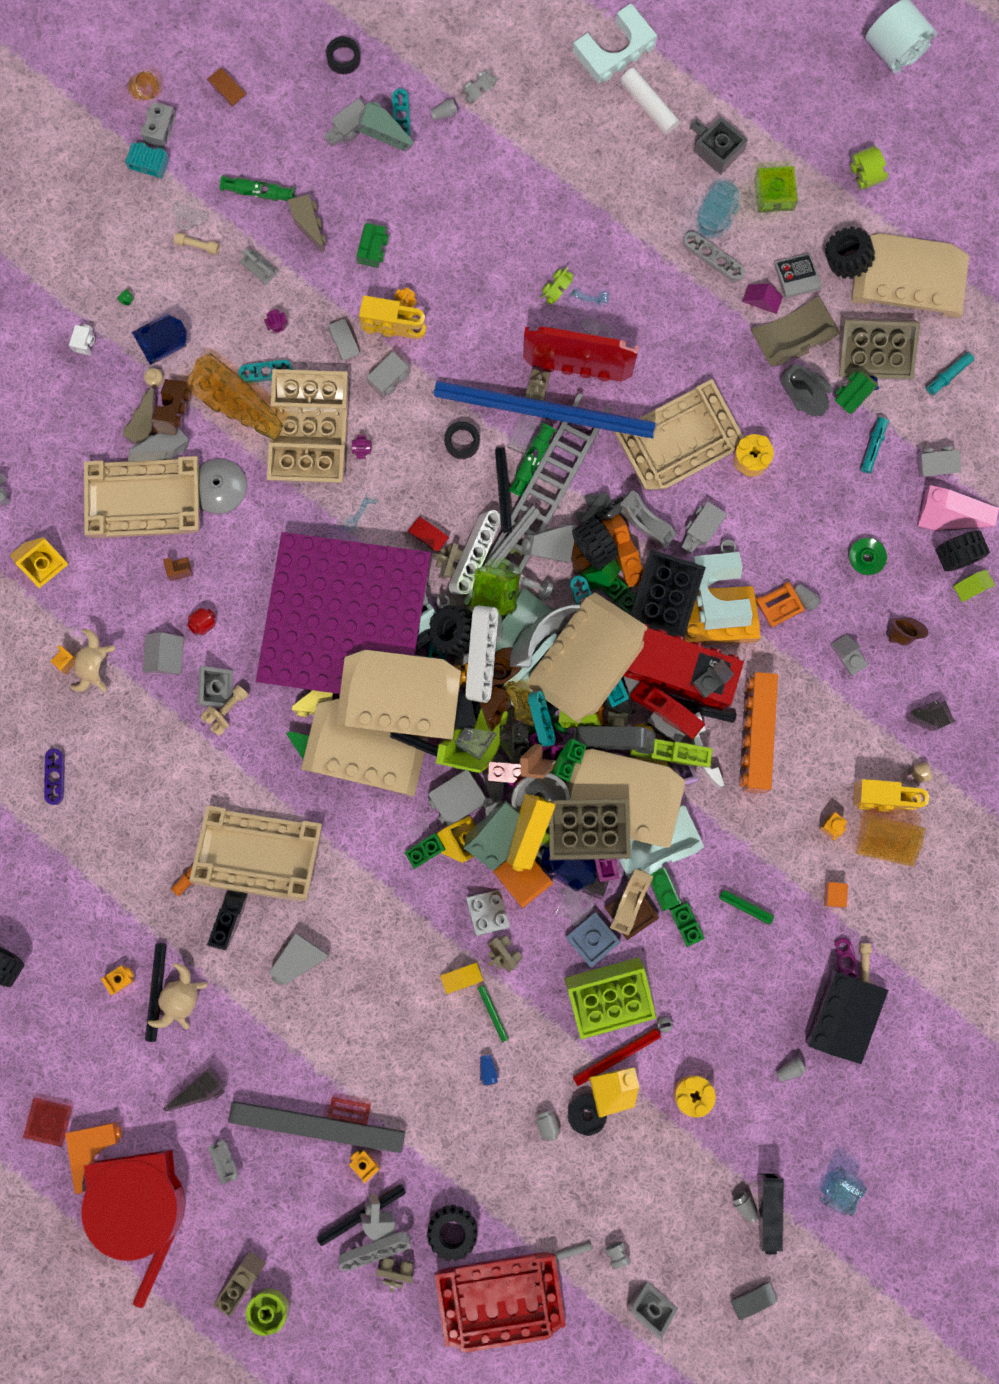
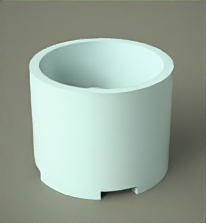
[866,0,938,73]

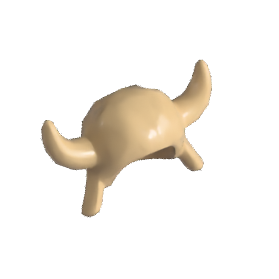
[70,628,116,692]
[148,963,207,1030]

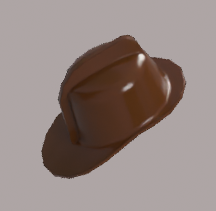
[888,617,929,646]
[492,647,522,685]

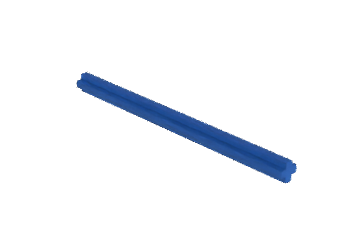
[434,380,656,439]

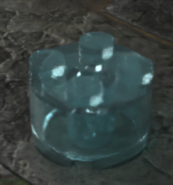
[820,1167,866,1216]

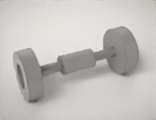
[504,565,553,600]

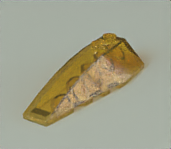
[187,353,284,441]

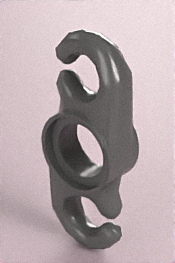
[600,491,637,520]

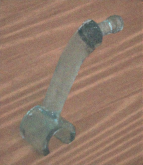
[568,289,609,305]
[345,497,377,531]

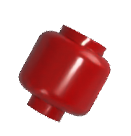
[187,607,216,636]

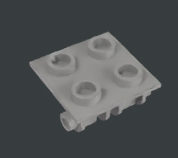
[466,890,510,936]

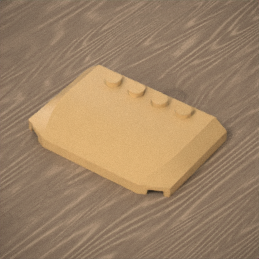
[851,233,969,318]
[614,379,743,490]
[527,593,647,723]
[336,650,461,740]
[301,699,428,797]
[564,748,686,848]

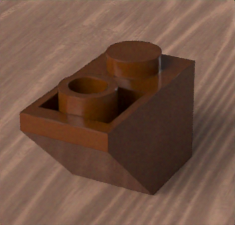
[480,685,511,732]

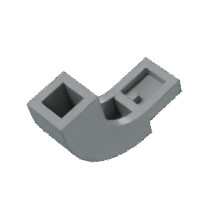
[620,490,676,549]

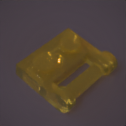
[505,681,535,727]

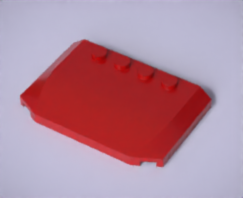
[523,327,639,382]
[435,1252,566,1352]

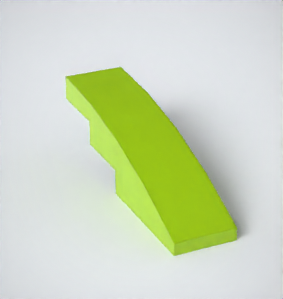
[629,739,713,768]

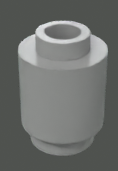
[536,1110,560,1142]

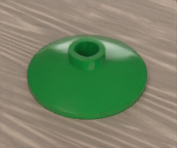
[849,538,887,575]

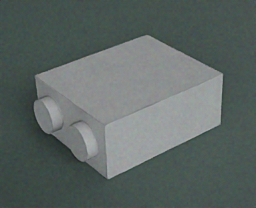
[427,770,486,826]

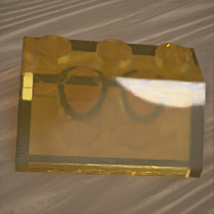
[856,815,926,867]

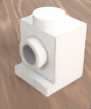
[69,324,95,356]

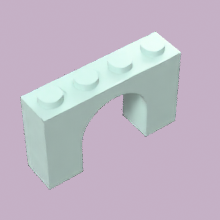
[573,3,657,84]
[693,552,752,630]

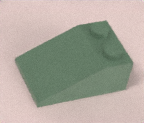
[355,102,414,152]
[464,801,520,871]

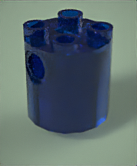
[132,313,188,365]
[541,844,596,891]

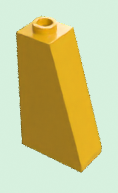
[507,794,556,872]

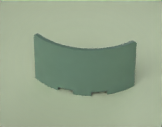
[495,587,553,656]

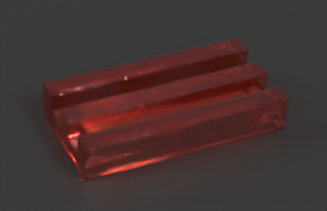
[328,1097,371,1125]

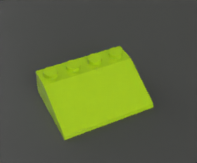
[564,957,656,1040]

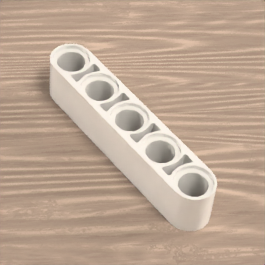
[449,510,501,596]
[466,605,498,703]

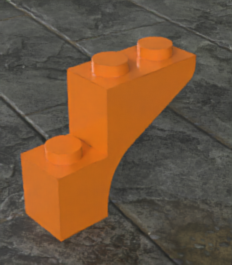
[602,514,643,588]

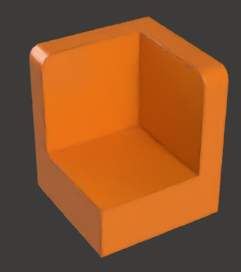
[823,882,848,908]

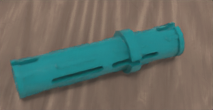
[926,352,975,396]
[860,417,889,474]

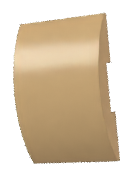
[267,369,348,483]

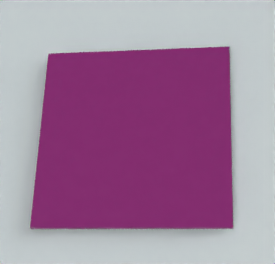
[256,532,431,694]

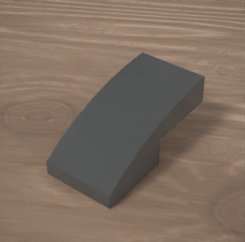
[730,1282,778,1320]

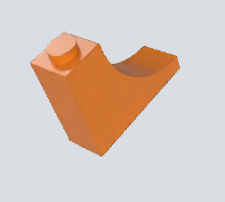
[65,1122,122,1194]

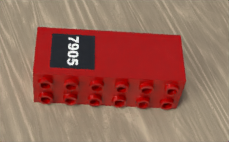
[623,623,744,709]

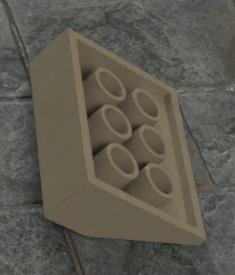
[839,317,920,379]
[549,799,631,860]

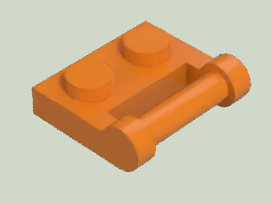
[755,582,805,628]

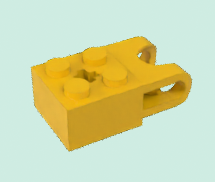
[359,295,426,339]
[853,779,929,812]

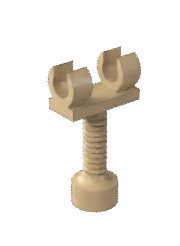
[201,685,249,736]

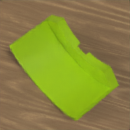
[436,709,508,773]

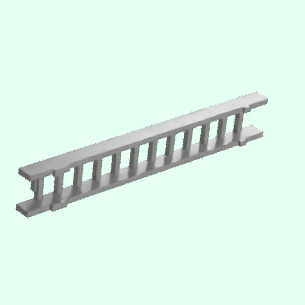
[463,393,610,611]

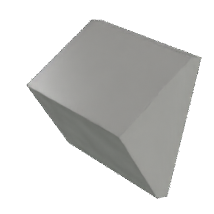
[143,632,184,675]
[198,666,233,709]
[627,1281,678,1340]

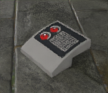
[774,253,821,298]

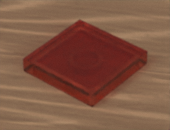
[23,1097,73,1147]

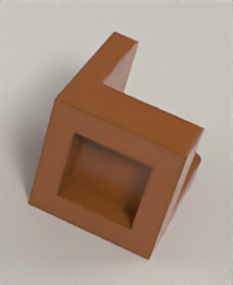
[163,558,193,581]

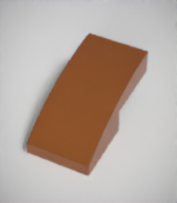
[207,67,246,107]

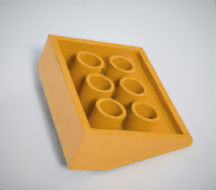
[684,586,760,645]

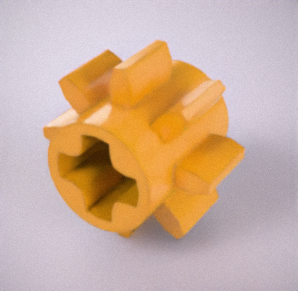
[394,287,417,308]

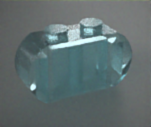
[696,181,741,238]

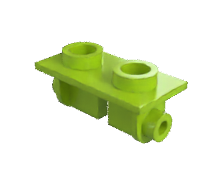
[540,267,574,305]

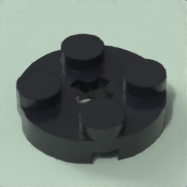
[567,1094,607,1136]

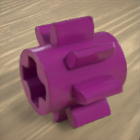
[264,310,288,333]
[351,435,371,459]

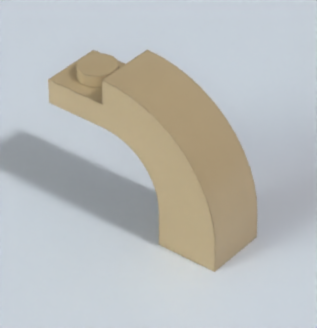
[610,869,653,935]

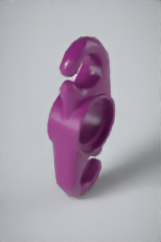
[835,938,857,976]

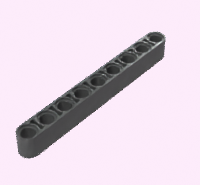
[228,1101,406,1153]

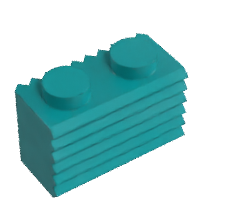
[125,142,169,179]

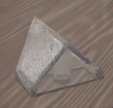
[455,728,498,760]

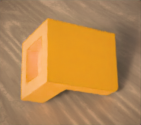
[50,645,75,674]

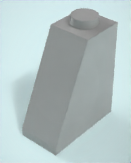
[522,524,577,563]
[269,933,330,986]

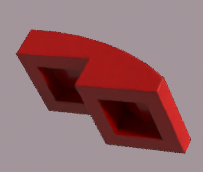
[407,517,449,553]

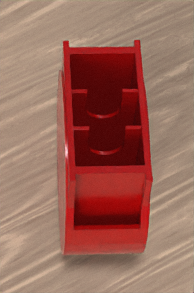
[81,1149,186,1261]

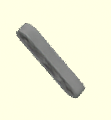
[683,232,745,282]
[338,1232,411,1271]

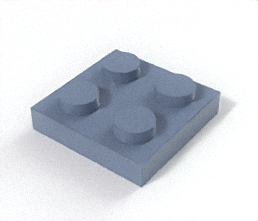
[565,912,621,968]

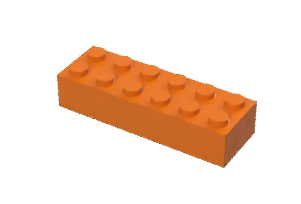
[739,672,778,793]

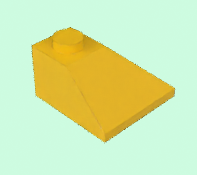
[10,537,69,589]
[437,816,476,863]
[589,1067,639,1117]

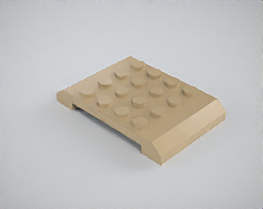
[84,456,200,538]
[190,805,322,901]

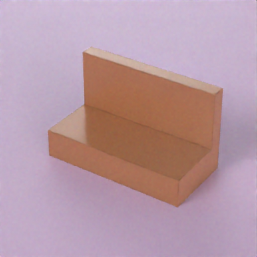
[520,744,556,779]

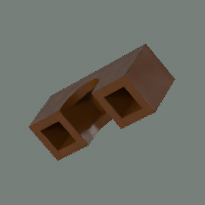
[152,379,191,435]

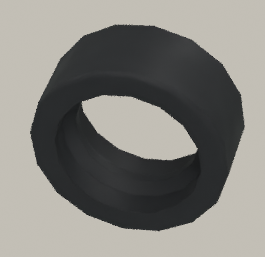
[326,36,361,75]
[444,421,480,459]

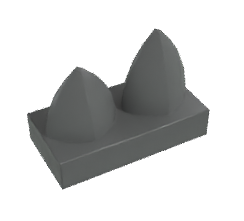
[576,492,612,524]

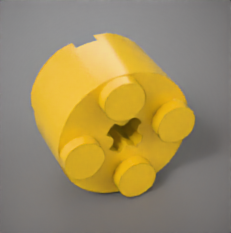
[733,434,774,477]
[673,1075,716,1118]

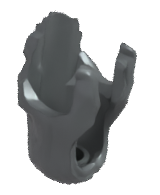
[781,364,834,416]

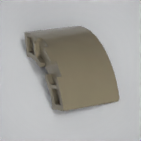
[751,297,840,367]

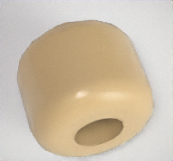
[144,368,164,388]
[911,762,932,783]

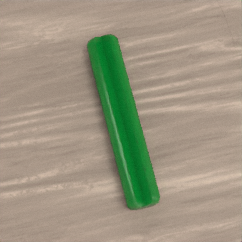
[719,890,774,924]

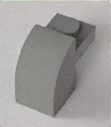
[360,1194,395,1241]

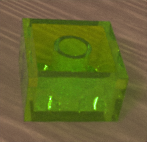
[754,166,798,213]
[471,565,520,615]

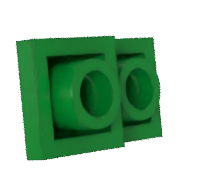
[601,577,635,614]
[552,739,587,782]
[404,833,446,869]
[669,901,704,947]

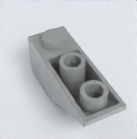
[128,428,189,462]

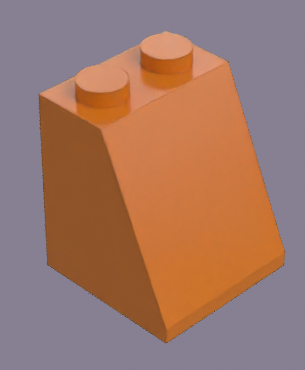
[493,860,553,909]

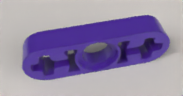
[44,749,64,805]

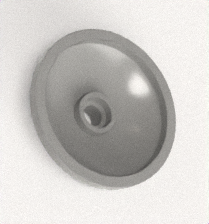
[199,459,247,514]
[511,773,570,826]

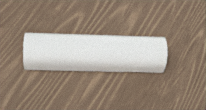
[621,68,680,135]

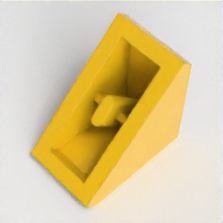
[440,962,483,994]

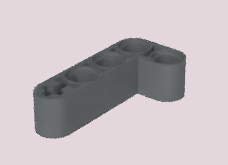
[576,726,655,754]

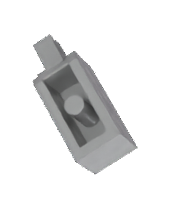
[324,98,365,147]
[681,502,727,555]

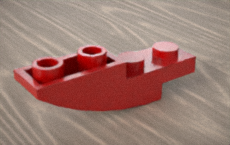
[630,681,705,740]

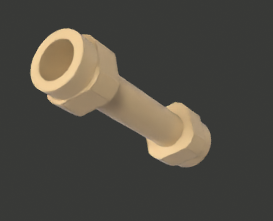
[174,233,220,255]
[859,943,872,983]

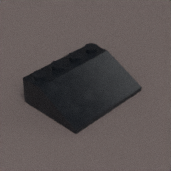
[629,550,706,637]
[805,969,889,1065]

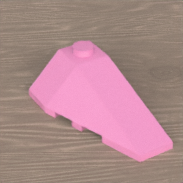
[917,485,999,531]

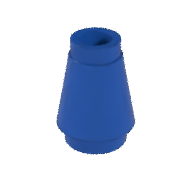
[480,1055,499,1086]

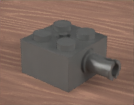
[690,117,748,175]

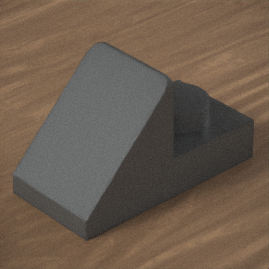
[692,659,734,698]

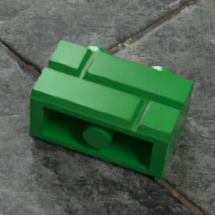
[356,223,390,268]
[834,370,878,415]
[650,867,681,912]

